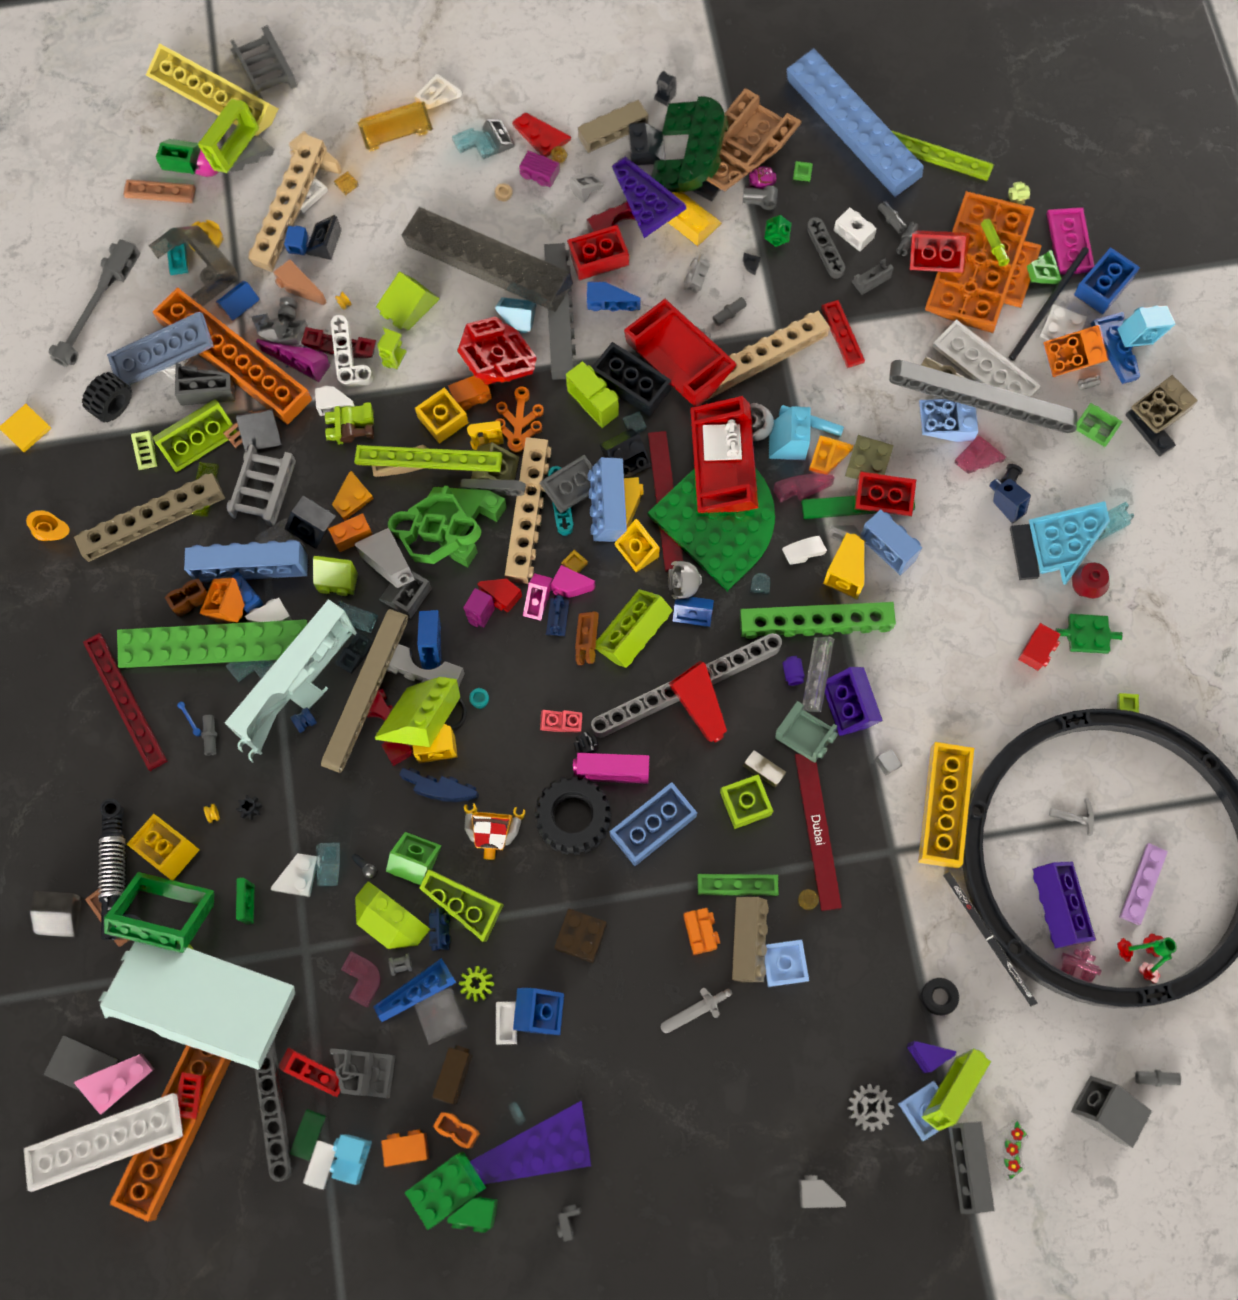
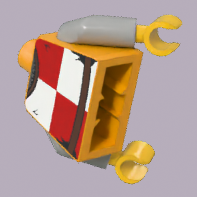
[464,803,525,860]

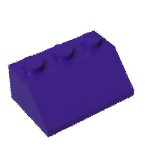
[821,667,883,736]

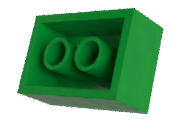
[405,1152,486,1230]

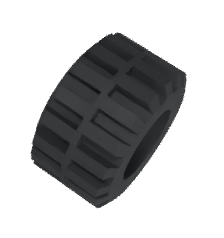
[82,372,132,423]

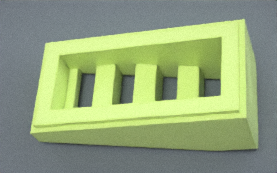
[131,431,158,470]

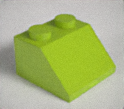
[313,556,358,596]

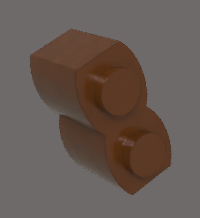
[165,579,208,616]

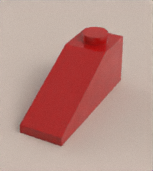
[278,1048,341,1097]

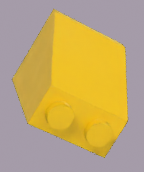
[823,533,864,600]

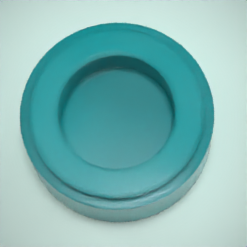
[469,688,489,708]

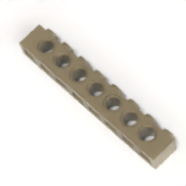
[74,473,225,562]

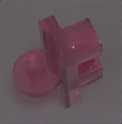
[1061,946,1102,983]

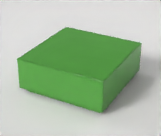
[793,161,813,182]

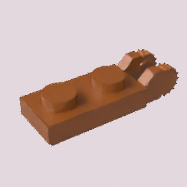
[575,611,599,665]

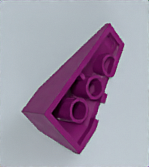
[255,339,331,382]

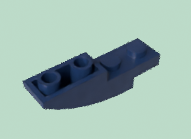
[399,767,479,802]

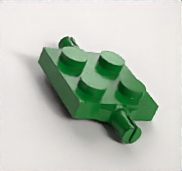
[1055,614,1123,654]

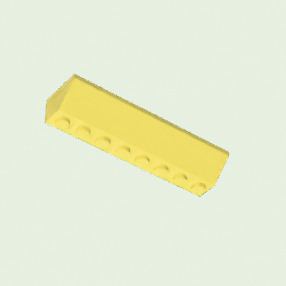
[146,43,278,136]

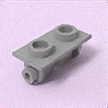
[684,254,710,293]

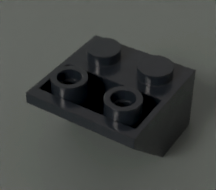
[599,428,652,478]

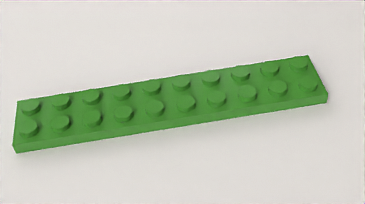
[117,620,307,668]

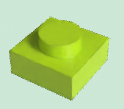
[1117,693,1139,713]

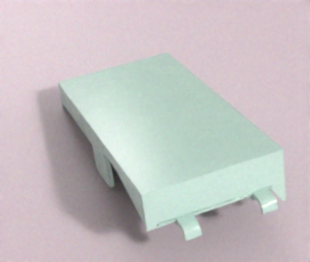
[225,599,357,763]
[99,941,295,1070]

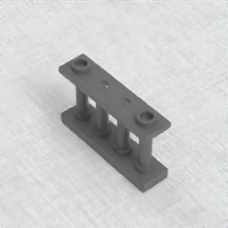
[230,25,297,100]

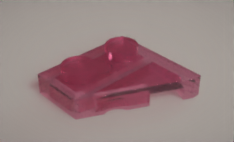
[954,435,1006,474]

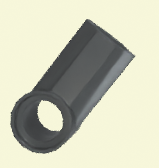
[742,186,778,210]

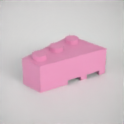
[74,1053,154,1115]

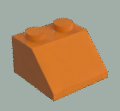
[200,578,245,623]

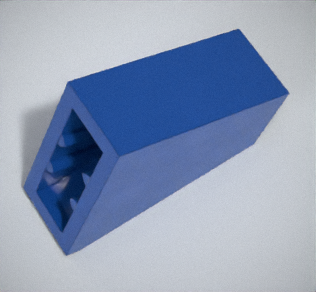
[417,610,442,670]

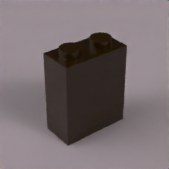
[432,1045,473,1105]

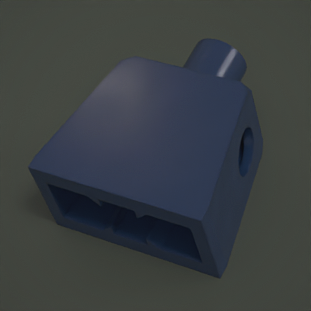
[989,478,1031,524]

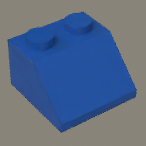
[513,988,564,1035]

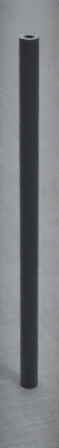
[1009,247,1089,361]

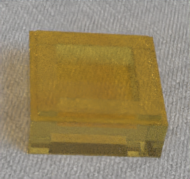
[334,171,359,195]

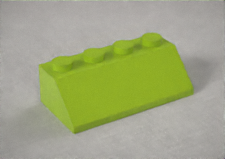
[152,399,237,472]
[595,589,673,668]

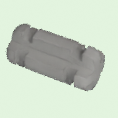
[1078,375,1101,390]

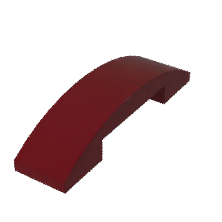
[301,327,376,358]

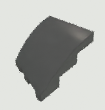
[230,135,274,172]
[252,314,308,345]
[330,1048,396,1098]

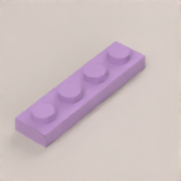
[1119,843,1168,925]

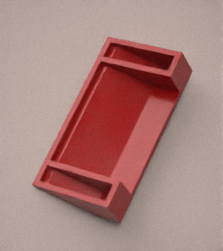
[624,299,737,407]
[691,396,758,513]

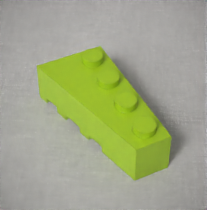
[420,870,504,942]

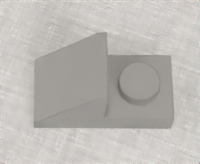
[569,173,604,203]

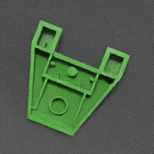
[421,487,507,567]

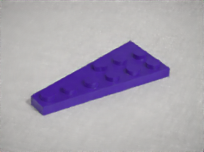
[612,156,686,238]
[470,1101,591,1184]

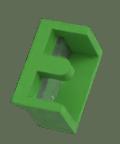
[1077,403,1122,447]

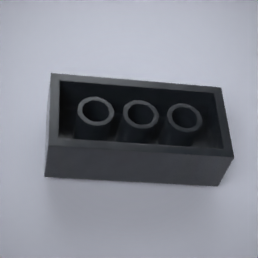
[592,342,672,416]

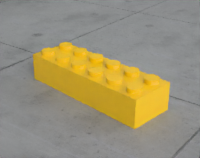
[918,742,974,869]

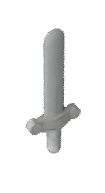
[661,988,732,1033]

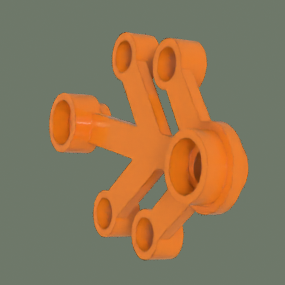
[495,387,544,453]

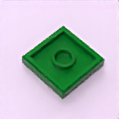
[236,878,255,924]

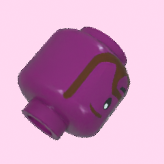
[749,167,776,189]

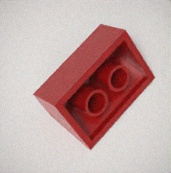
[567,225,629,281]
[910,231,970,273]
[855,472,917,517]

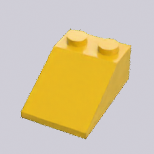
[127,814,199,880]

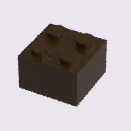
[555,908,607,963]

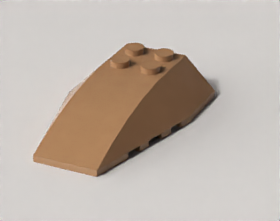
[706,88,801,191]

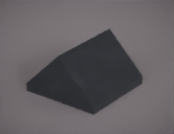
[305,215,342,260]

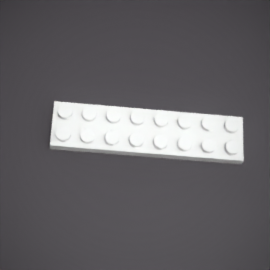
[24,1093,183,1191]

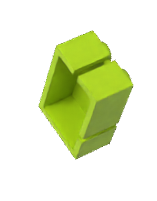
[566,361,619,428]

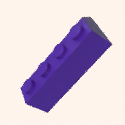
[1032,861,1096,948]

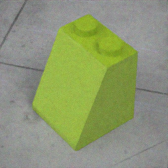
[376,271,440,330]

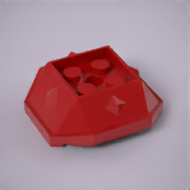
[457,316,537,385]

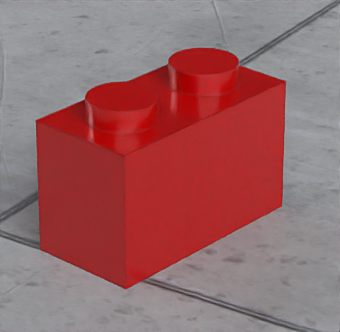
[1018,623,1061,671]

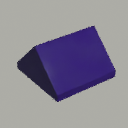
[907,1041,957,1073]

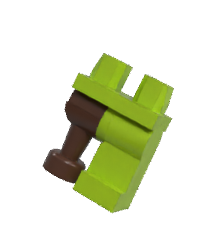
[325,403,374,444]

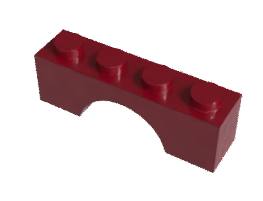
[587,201,635,233]
[367,689,414,766]

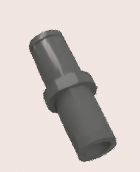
[878,201,907,233]
[896,222,919,256]
[712,297,747,326]
[201,715,217,756]
[1135,1070,1181,1087]

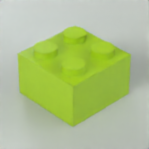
[720,774,773,829]

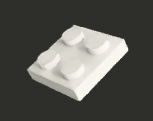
[1040,304,1087,340]

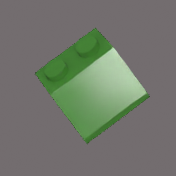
[386,832,442,885]

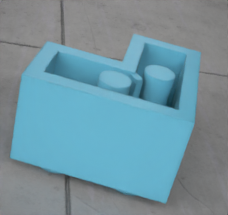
[330,1135,372,1185]

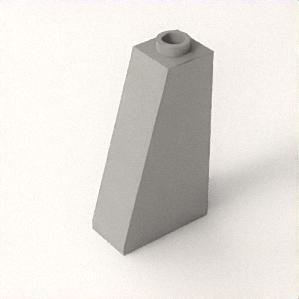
[354,528,415,588]

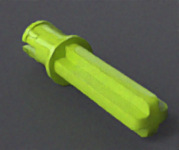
[981,219,1010,266]

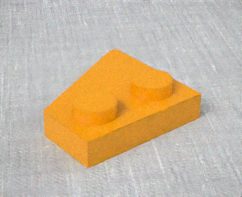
[809,435,854,476]
[332,471,374,521]

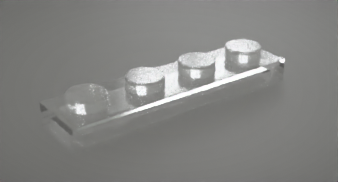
[802,636,834,712]

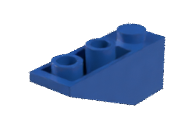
[587,282,641,311]

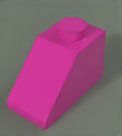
[551,565,595,598]
[523,574,553,621]

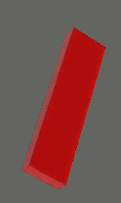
[821,300,865,368]

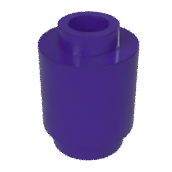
[783,656,805,686]

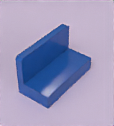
[215,281,260,320]
[673,597,714,627]

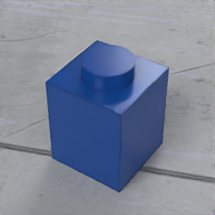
[284,226,309,255]

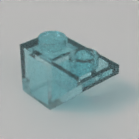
[316,843,340,886]

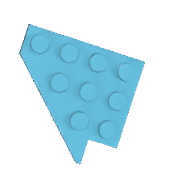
[1029,501,1110,585]

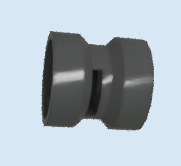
[278,297,298,322]

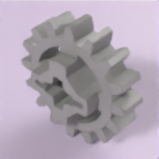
[847,1084,894,1132]

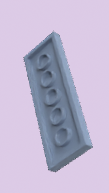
[107,312,214,385]

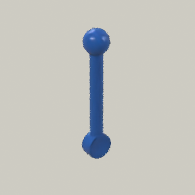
[177,702,202,736]

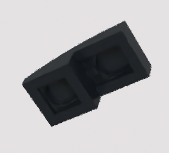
[335,632,374,674]

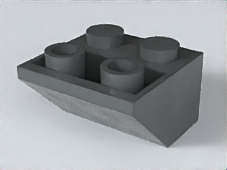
[379,571,432,619]

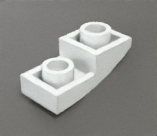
[782,536,827,565]

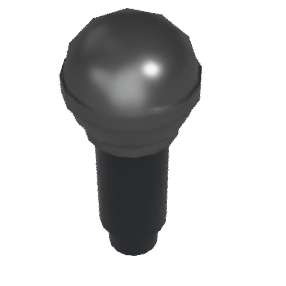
[351,853,377,878]

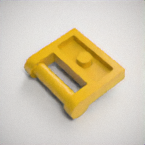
[467,421,504,450]

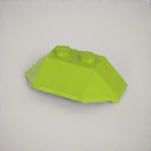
[355,881,431,949]

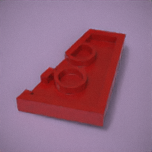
[512,112,571,158]

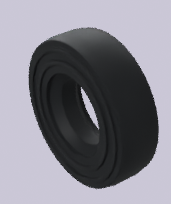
[921,978,959,1016]

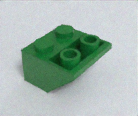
[156,139,201,175]
[447,1197,498,1233]

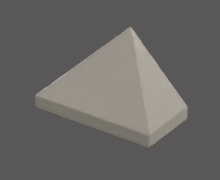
[828,525,866,546]

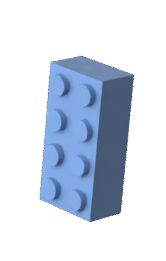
[588,457,627,542]
[610,782,697,866]

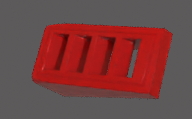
[178,1073,206,1119]

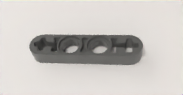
[807,217,845,279]
[459,479,526,496]

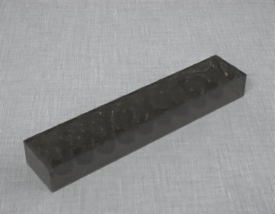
[401,207,573,312]

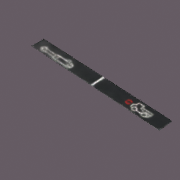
[943,871,1038,1006]

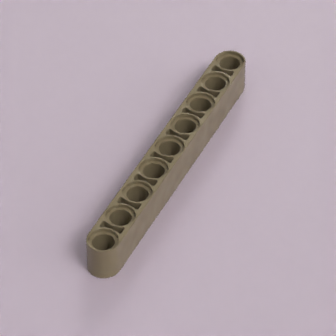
[321,609,408,773]

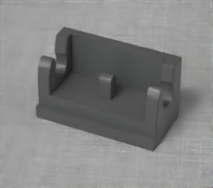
[852,259,894,295]

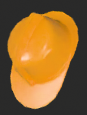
[26,510,69,541]

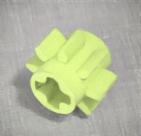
[1008,182,1030,204]

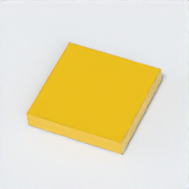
[0,403,52,453]

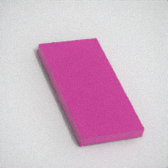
[1047,207,1094,274]

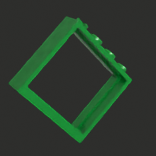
[104,872,214,953]

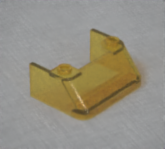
[355,101,433,151]

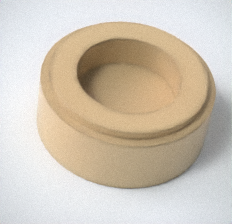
[495,183,512,201]

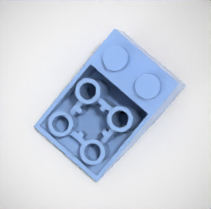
[919,399,978,442]

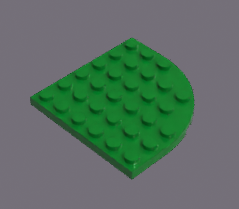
[647,468,775,592]

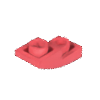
[540,710,582,732]

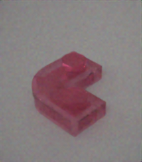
[341,952,380,1008]

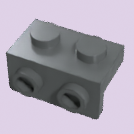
[556,1204,582,1242]

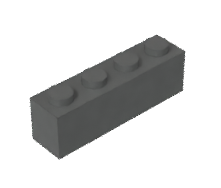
[949,1121,995,1214]

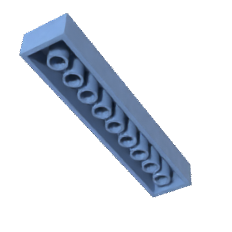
[787,48,923,197]

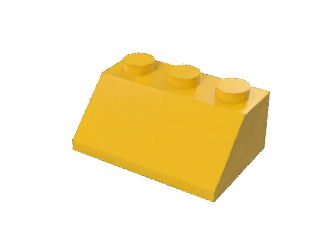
[667,192,722,246]

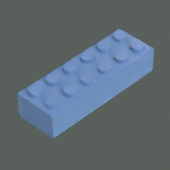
[184,540,308,582]

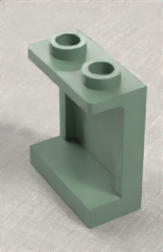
[775,701,838,763]

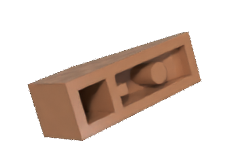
[274,259,327,305]

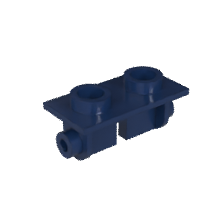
[546,595,569,636]
[429,907,451,951]

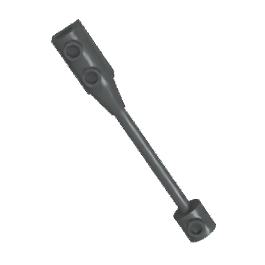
[49,239,140,367]

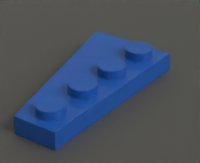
[1090,312,1140,384]
[373,958,456,1022]

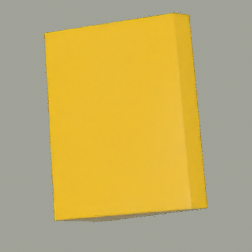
[614,519,660,572]

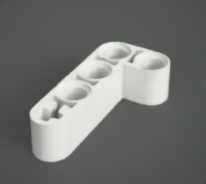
[331,315,374,388]

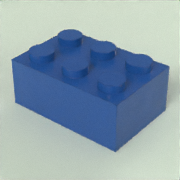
[1074,247,1140,315]

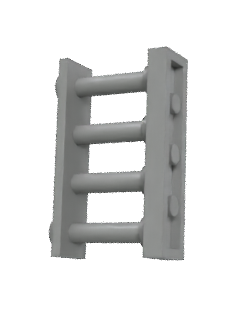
[227,444,296,527]

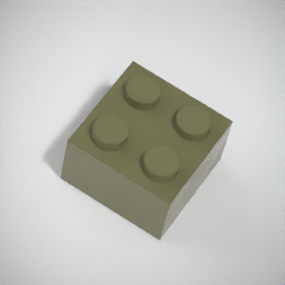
[845,435,894,480]

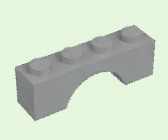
[387,644,465,688]

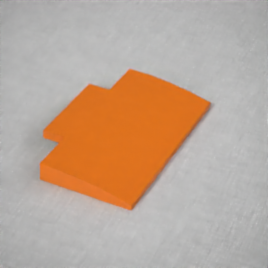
[925,192,1042,333]

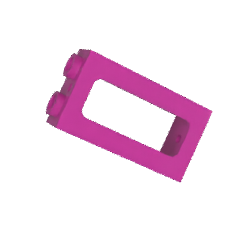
[573,753,649,784]

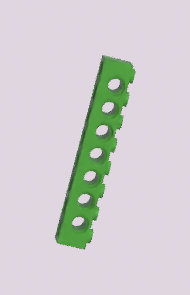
[739,602,896,639]

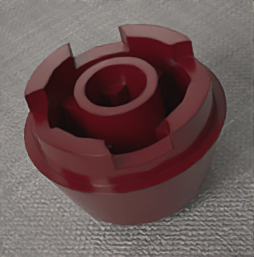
[1072,562,1110,599]

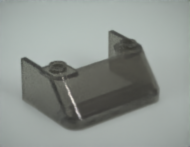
[148,225,238,307]

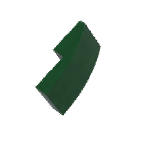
[290,1109,326,1161]

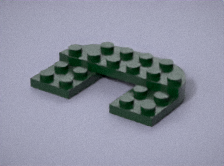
[651,96,729,193]

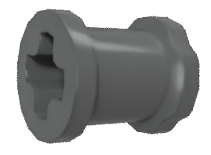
[389,953,413,976]

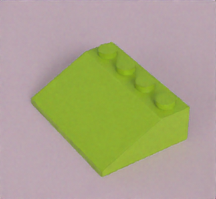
[375,677,460,747]

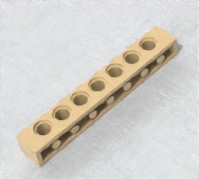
[248,134,327,272]
[707,311,830,400]
[505,437,552,584]

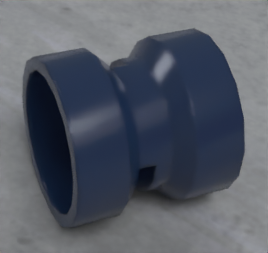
[290,707,317,733]

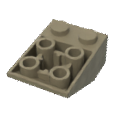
[1131,375,1198,434]

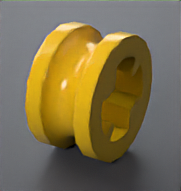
[335,292,352,310]
[204,803,220,823]

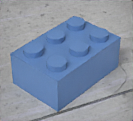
[861,509,922,576]

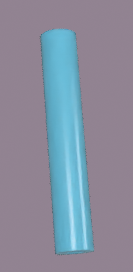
[779,405,844,437]

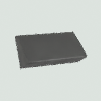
[482,119,515,154]

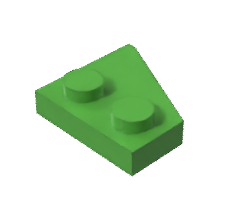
[1026,250,1061,284]

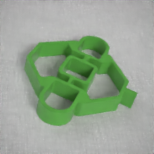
[388,486,481,564]

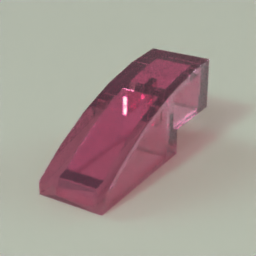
[773,474,835,503]

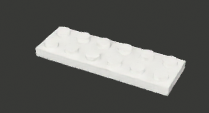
[932,320,1041,397]

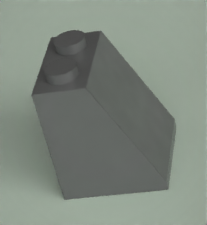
[1071,1076,1152,1148]

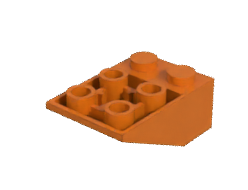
[1043,325,1109,377]

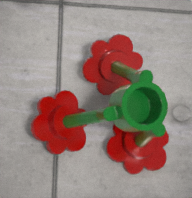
[1117,933,1177,984]

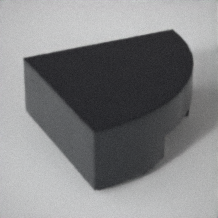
[743,252,761,275]

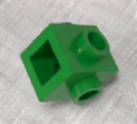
[764,215,792,247]

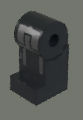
[654,71,677,106]

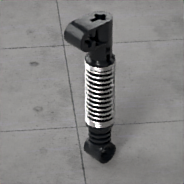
[98,798,142,940]

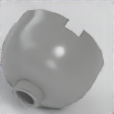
[750,403,774,441]
[668,561,702,599]

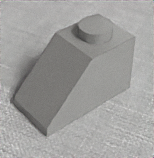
[799,1175,846,1208]

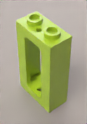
[198,99,259,173]
[921,1048,991,1131]

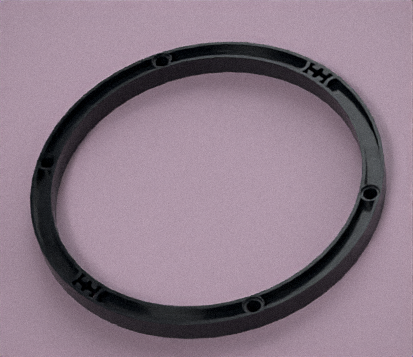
[962,709,1238,1008]

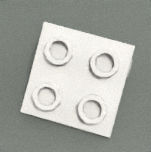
[703,420,742,460]

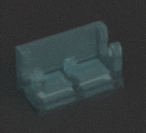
[1098,502,1134,541]
[338,601,378,633]

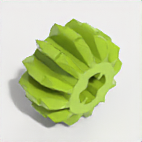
[459,966,494,1002]

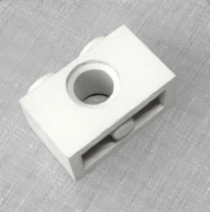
[834,208,876,251]

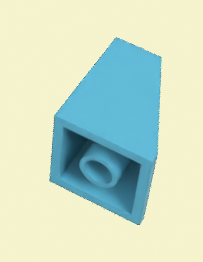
[769,406,811,460]

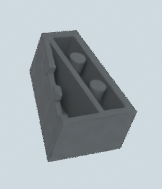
[175,363,235,406]

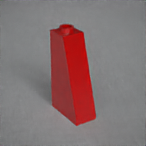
[668,661,727,742]

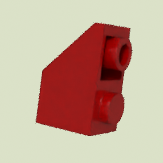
[477,579,522,613]

